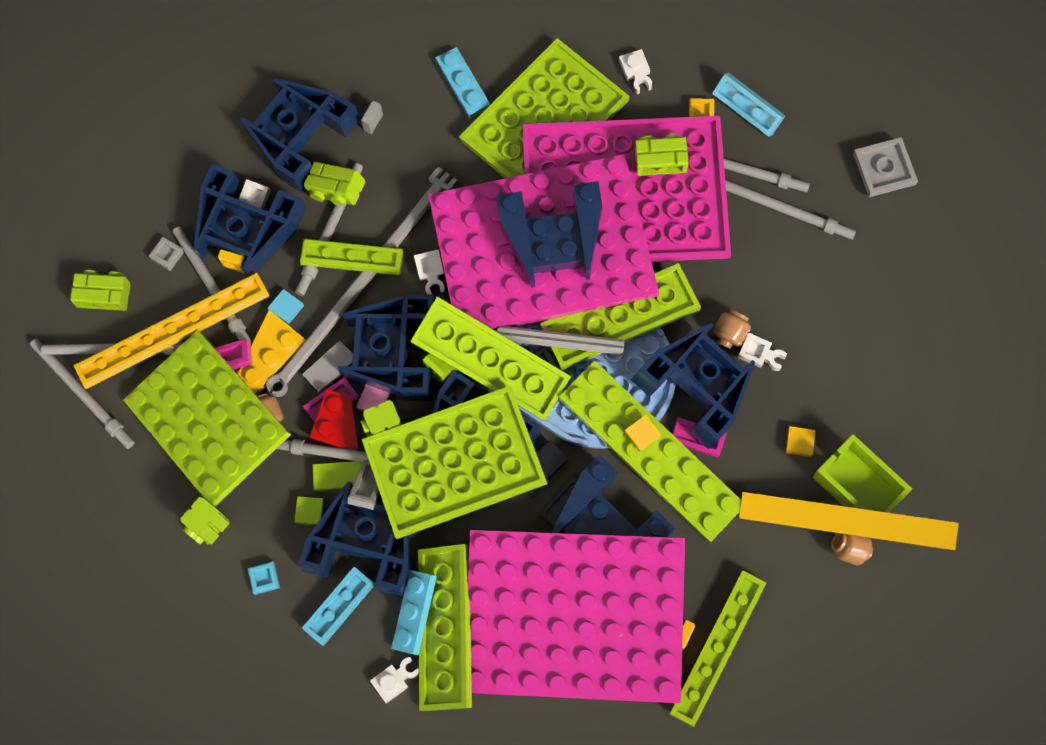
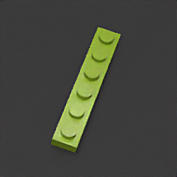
[670,571,766,727]

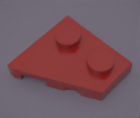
[310,389,358,451]

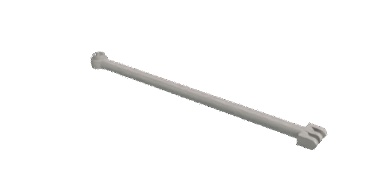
[266,167,459,397]

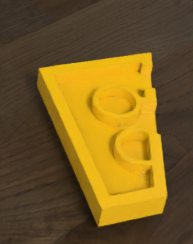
[238,310,306,395]

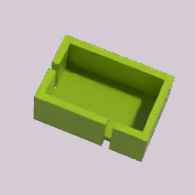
[812,435,912,513]

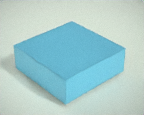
[268,289,304,325]
[247,561,280,595]

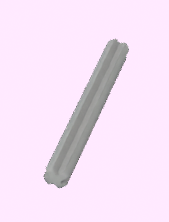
[497,326,624,355]

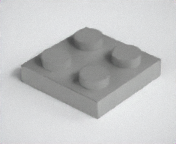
[853,137,918,197]

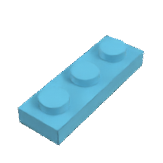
[436,47,490,119]
[712,72,785,137]
[302,567,375,646]
[391,570,437,655]

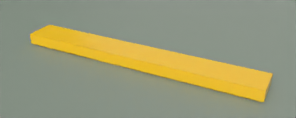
[73,273,269,389]
[739,492,959,550]

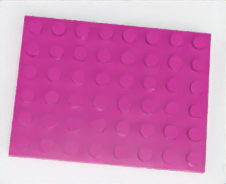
[523,116,731,262]
[428,154,659,331]
[468,530,685,703]

